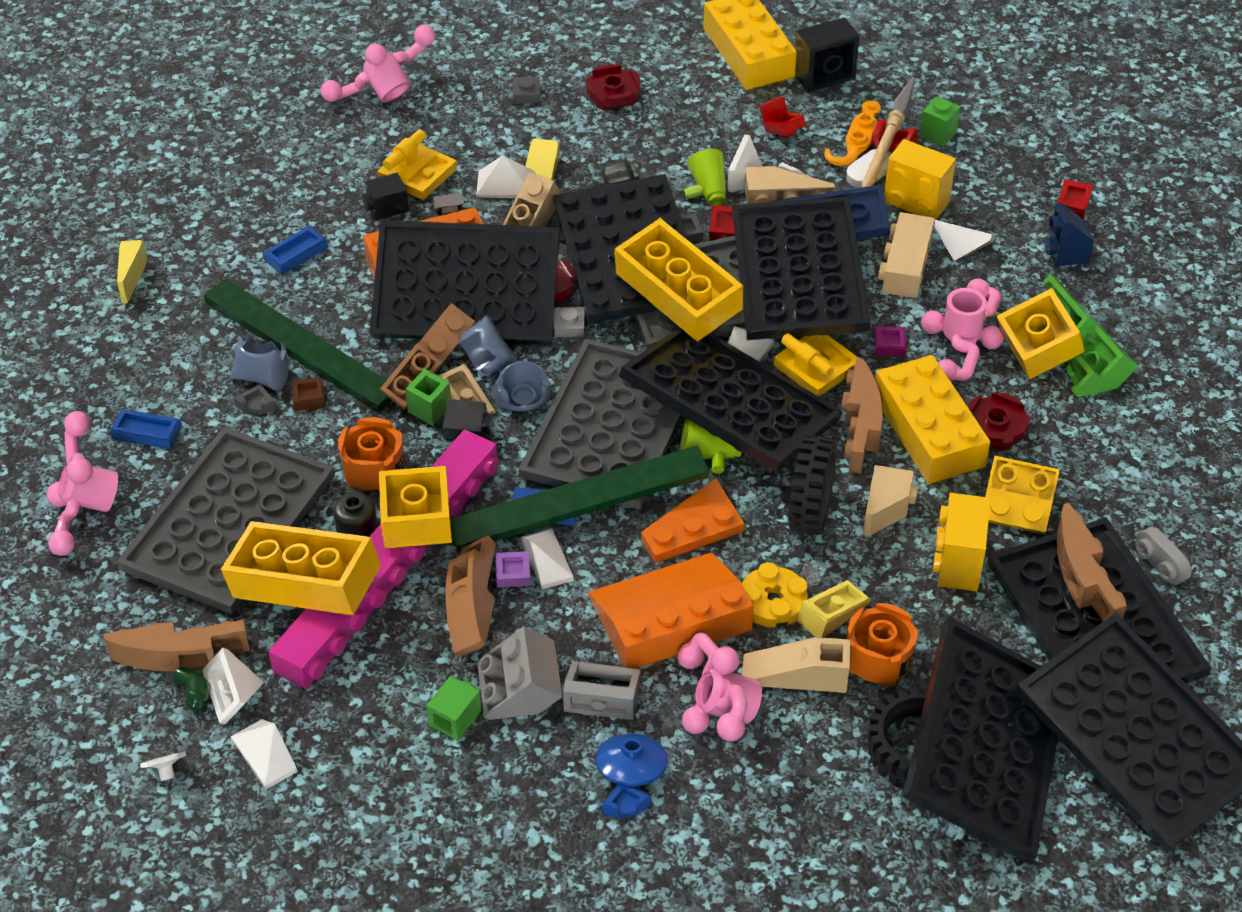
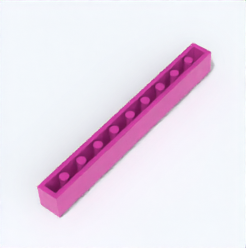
[268,429,499,689]

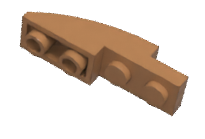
[379,303,475,409]
[841,358,883,474]
[1057,503,1127,621]
[446,535,496,658]
[104,619,250,672]

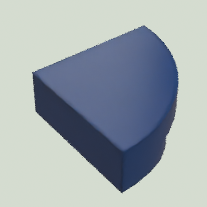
[601,785,651,818]

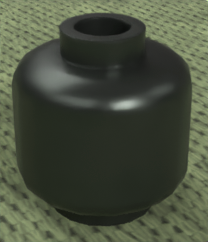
[598,159,640,186]
[333,493,378,537]

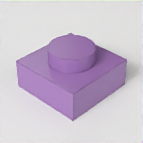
[496,551,531,588]

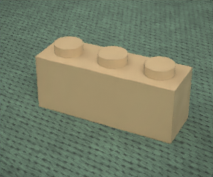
[878,212,935,299]

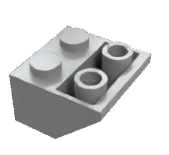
[477,626,562,720]

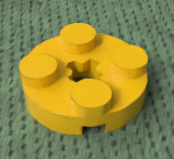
[742,563,808,627]

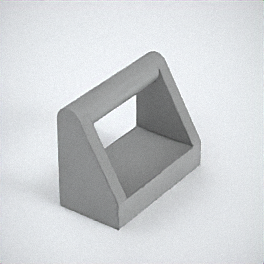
[563,661,641,720]

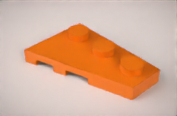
[641,478,745,563]

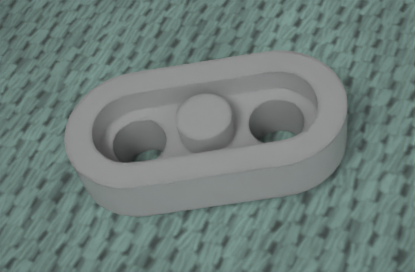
[1136,527,1192,585]

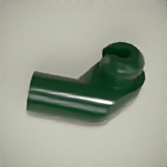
[173,667,209,711]

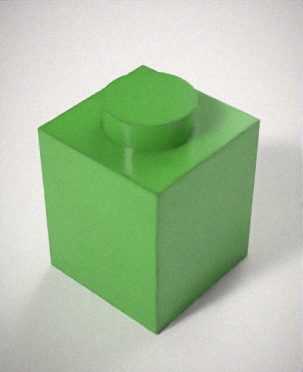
[919,96,961,147]
[405,368,451,426]
[426,676,482,741]

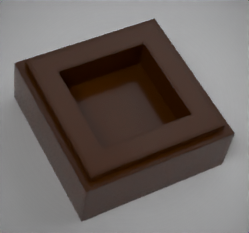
[291,378,325,411]

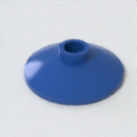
[596,734,668,787]

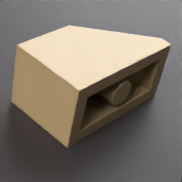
[863,465,918,536]

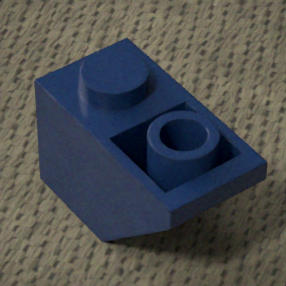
[1045,203,1094,267]

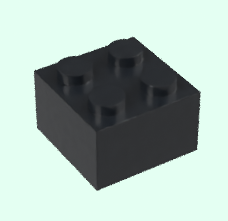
[795,17,860,93]

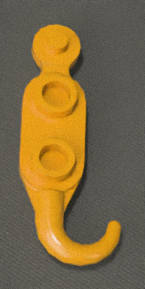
[824,101,881,167]

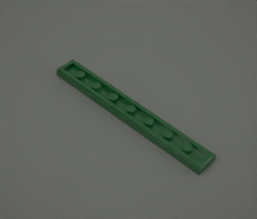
[204,279,392,413]
[450,445,709,552]

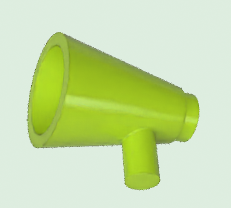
[684,149,726,207]
[679,419,741,474]

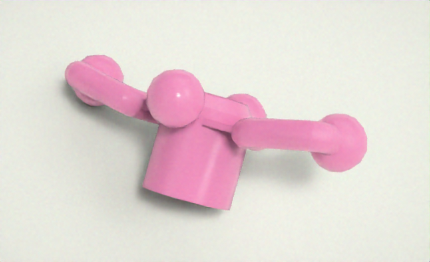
[320,25,435,103]
[921,279,1004,382]
[47,411,118,556]
[678,633,762,742]

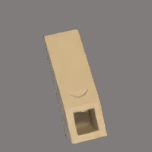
[744,166,835,204]
[503,172,562,227]
[742,637,850,693]

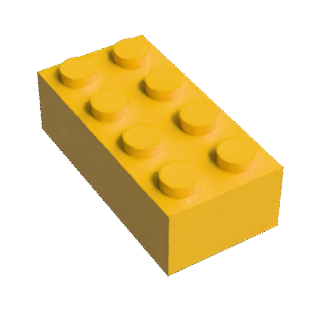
[703,0,797,90]
[614,218,743,342]
[875,355,990,484]
[221,521,381,615]

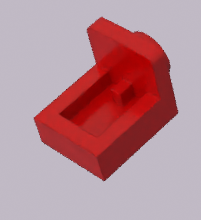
[759,96,806,137]
[871,119,919,154]
[1057,179,1093,220]
[709,205,735,241]

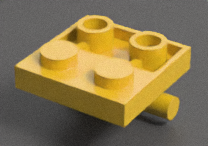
[377,129,457,200]
[773,333,858,397]
[985,456,1060,535]

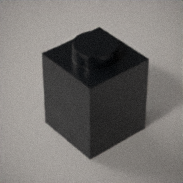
[362,173,409,221]
[443,399,493,441]

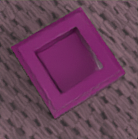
[874,326,906,356]

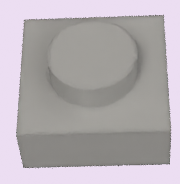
[432,193,464,214]
[554,307,584,337]

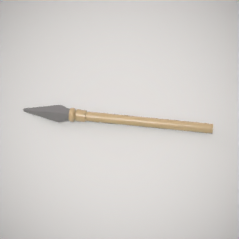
[860,77,915,188]

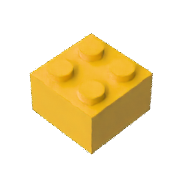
[884,139,956,222]
[997,288,1085,380]
[379,466,452,548]
[932,493,990,592]

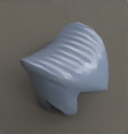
[459,315,518,377]
[229,335,289,391]
[492,361,552,412]

